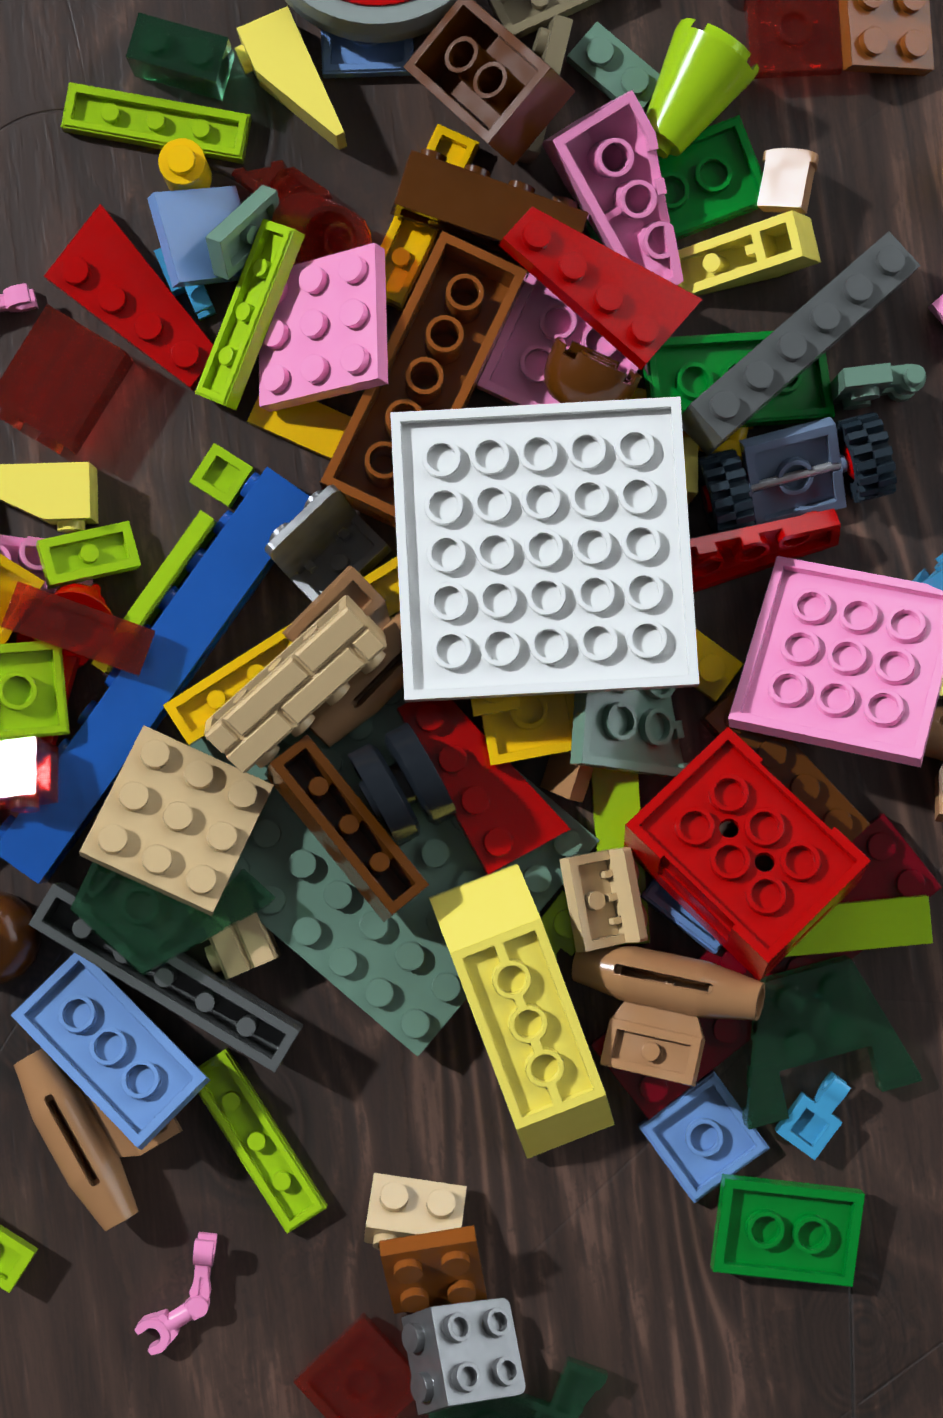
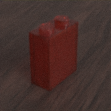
[0,304,134,455]

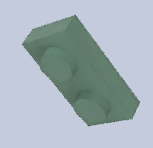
[566,21,659,110]
[205,185,284,280]

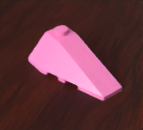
[542,90,684,285]

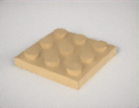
[79,725,274,916]

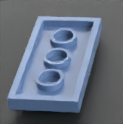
[11,952,210,1150]

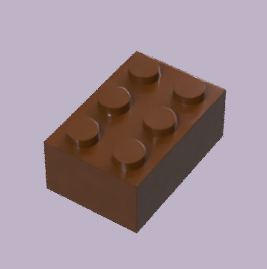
[403,0,575,166]

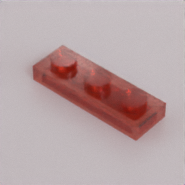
[1,581,155,677]

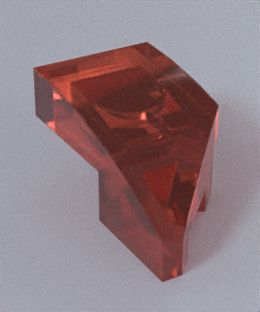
[231,160,333,234]

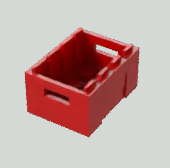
[624,727,871,981]

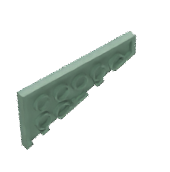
[570,688,689,778]

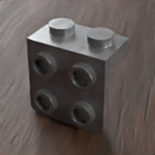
[265,484,392,602]
[401,1298,526,1415]

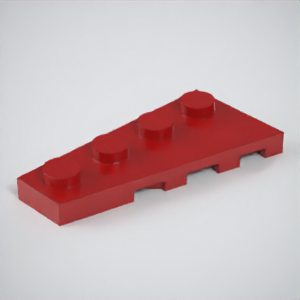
[44,204,213,391]

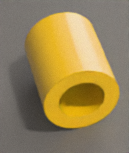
[158,138,212,191]

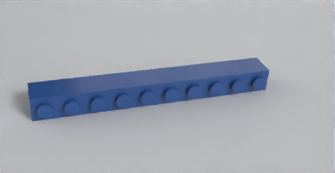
[0,466,310,884]

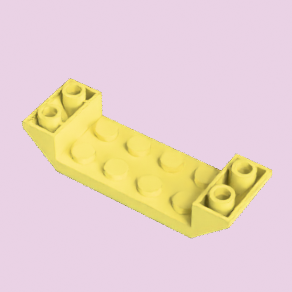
[429,864,615,1159]

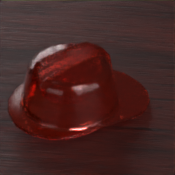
[272,191,373,264]

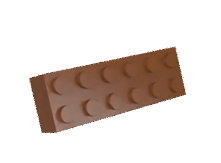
[320,231,527,528]

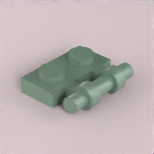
[830,363,926,410]

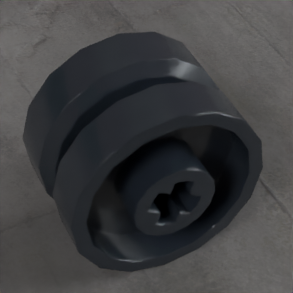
[347,722,457,847]

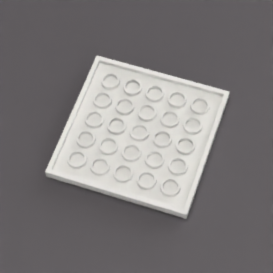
[390,397,699,702]

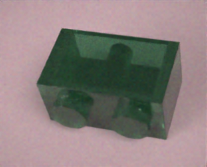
[126,13,235,100]

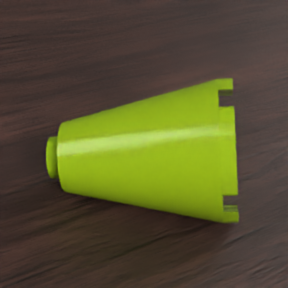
[646,18,759,158]

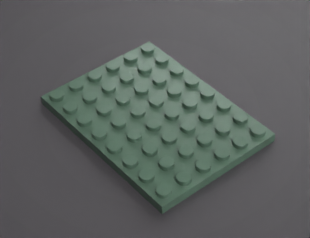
[188,686,599,1057]

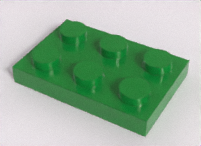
[710,1174,865,1287]

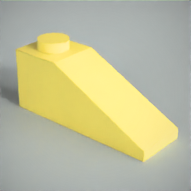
[234,6,347,150]
[677,210,821,296]
[0,462,99,533]

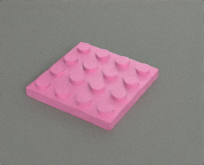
[728,556,943,768]

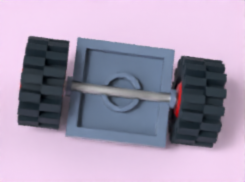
[698,412,897,534]

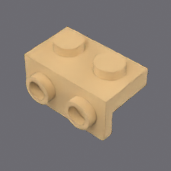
[559,847,648,952]
[364,1173,467,1251]

